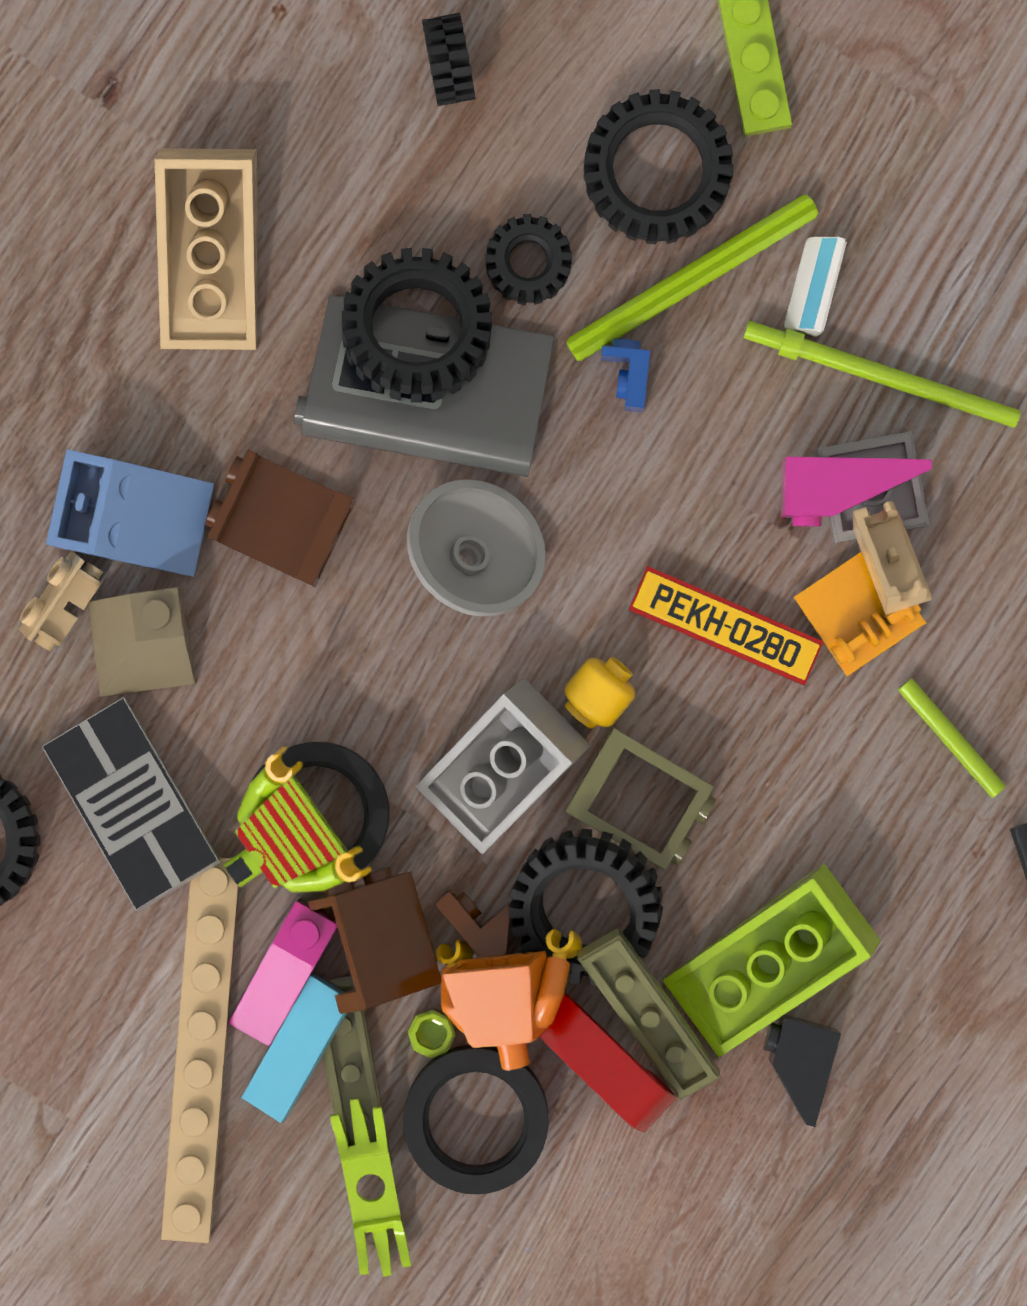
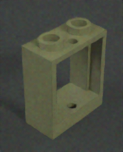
[564,728,716,870]

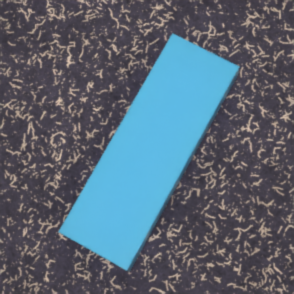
[241,974,347,1123]

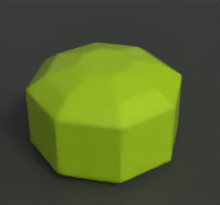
[408,1008,456,1058]

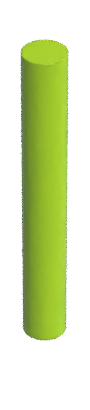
[897,678,1006,798]

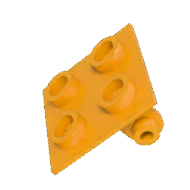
[793,552,926,676]

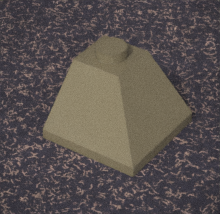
[88,587,196,697]

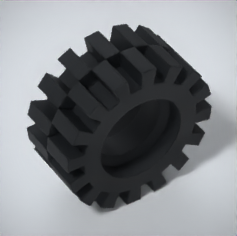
[422,13,476,106]
[485,214,572,305]

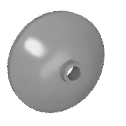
[407,479,546,617]

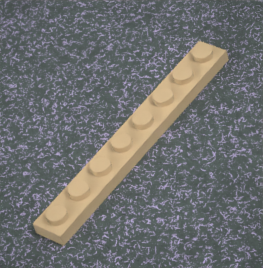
[161,857,239,1243]

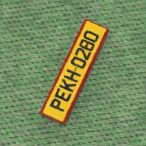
[628,566,823,686]

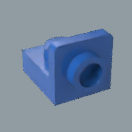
[601,339,650,413]

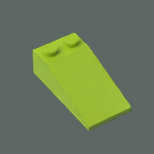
[662,863,881,1057]

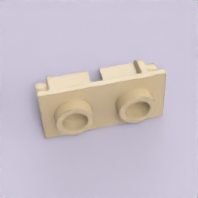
[18,551,104,652]

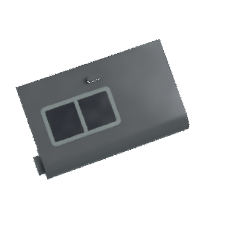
[294,295,554,477]

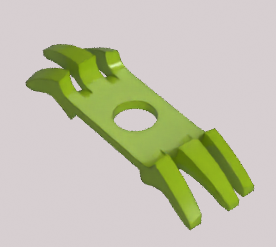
[330,1098,411,1277]

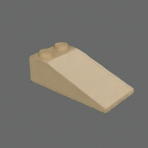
[155,148,258,350]

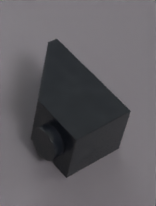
[763,1014,841,1127]

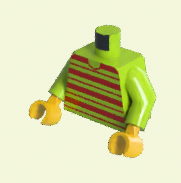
[224,746,371,893]

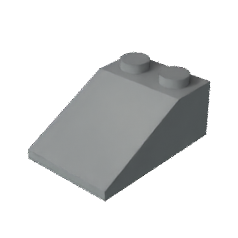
[415,678,591,855]

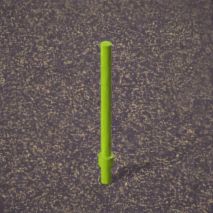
[743,320,1021,428]

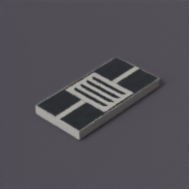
[41,697,221,912]

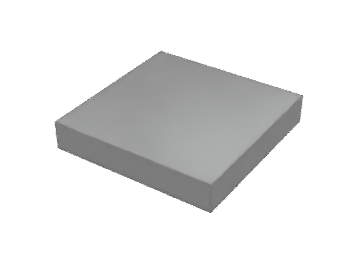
[816,431,929,543]

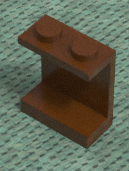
[205,449,356,588]
[308,867,441,1014]

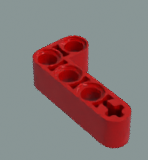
[539,991,677,1133]

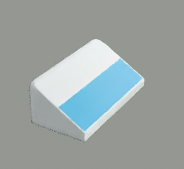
[784,237,847,338]

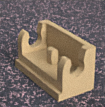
[853,501,932,615]

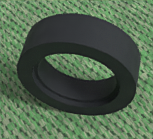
[252,742,390,870]
[403,1045,549,1194]

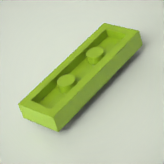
[717,0,792,137]

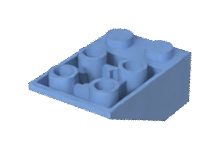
[46,449,215,577]

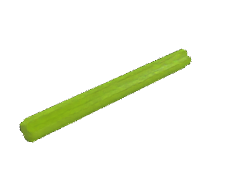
[566,194,818,361]

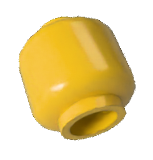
[564,657,635,729]

